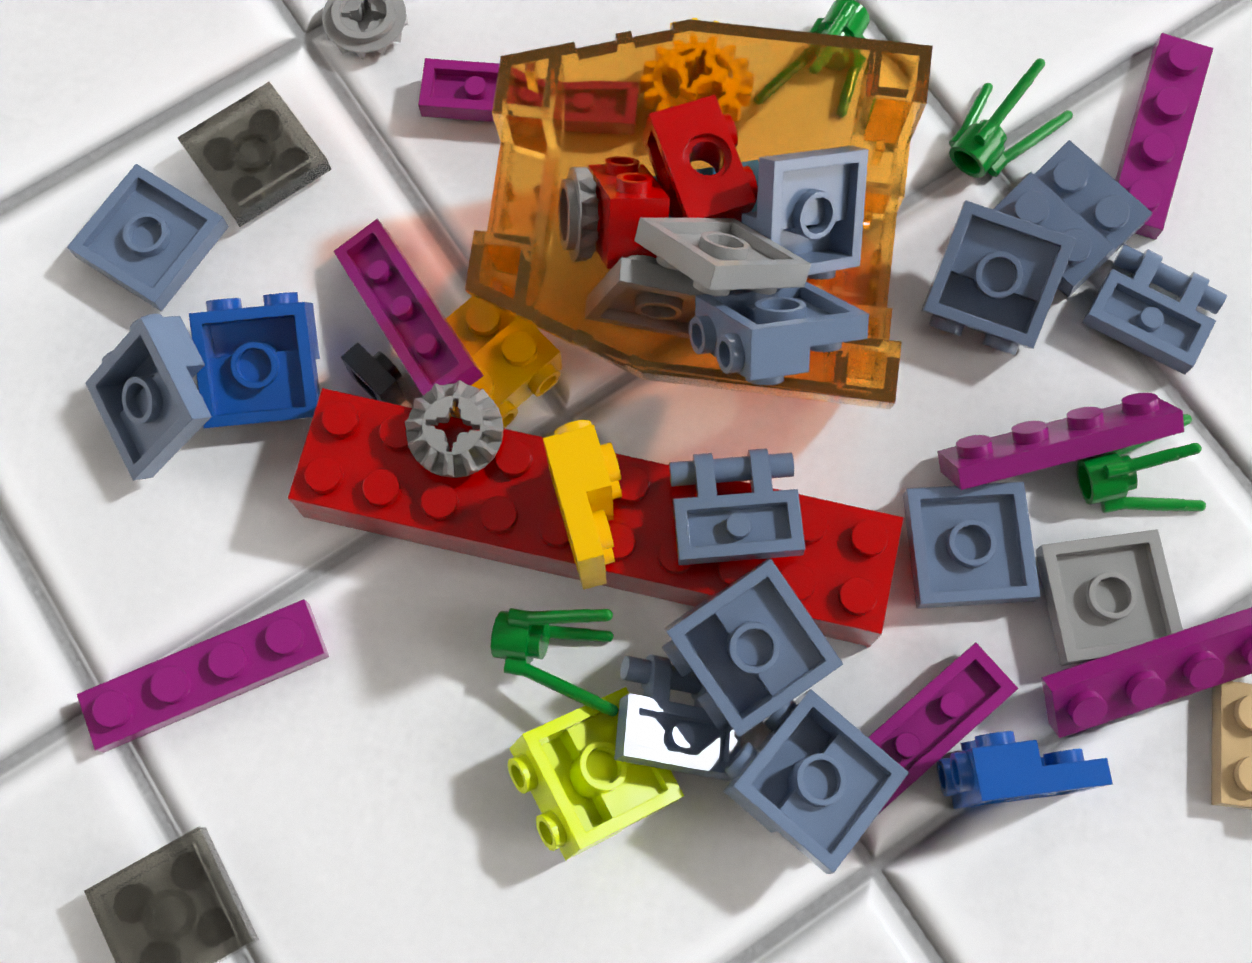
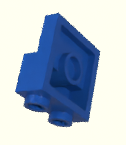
[189,292,320,429]
[937,731,1113,809]

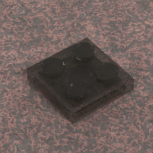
[177,81,331,227]
[84,826,259,963]

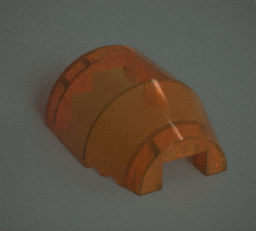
[465,19,933,410]

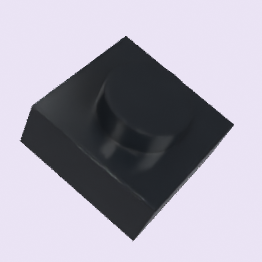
[341,342,406,405]

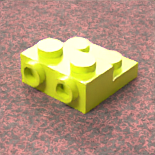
[508,687,684,861]

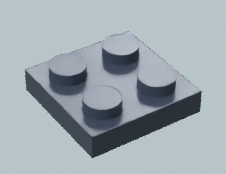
[67,164,229,312]
[903,482,1041,609]

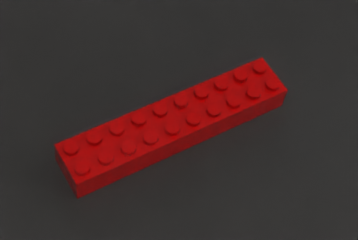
[288,388,904,647]

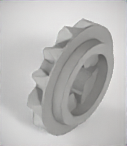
[322,0,408,60]
[558,167,599,262]
[405,380,503,478]

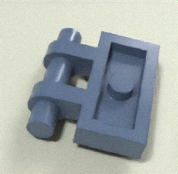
[1082,244,1227,375]
[669,448,805,566]
[614,654,741,781]

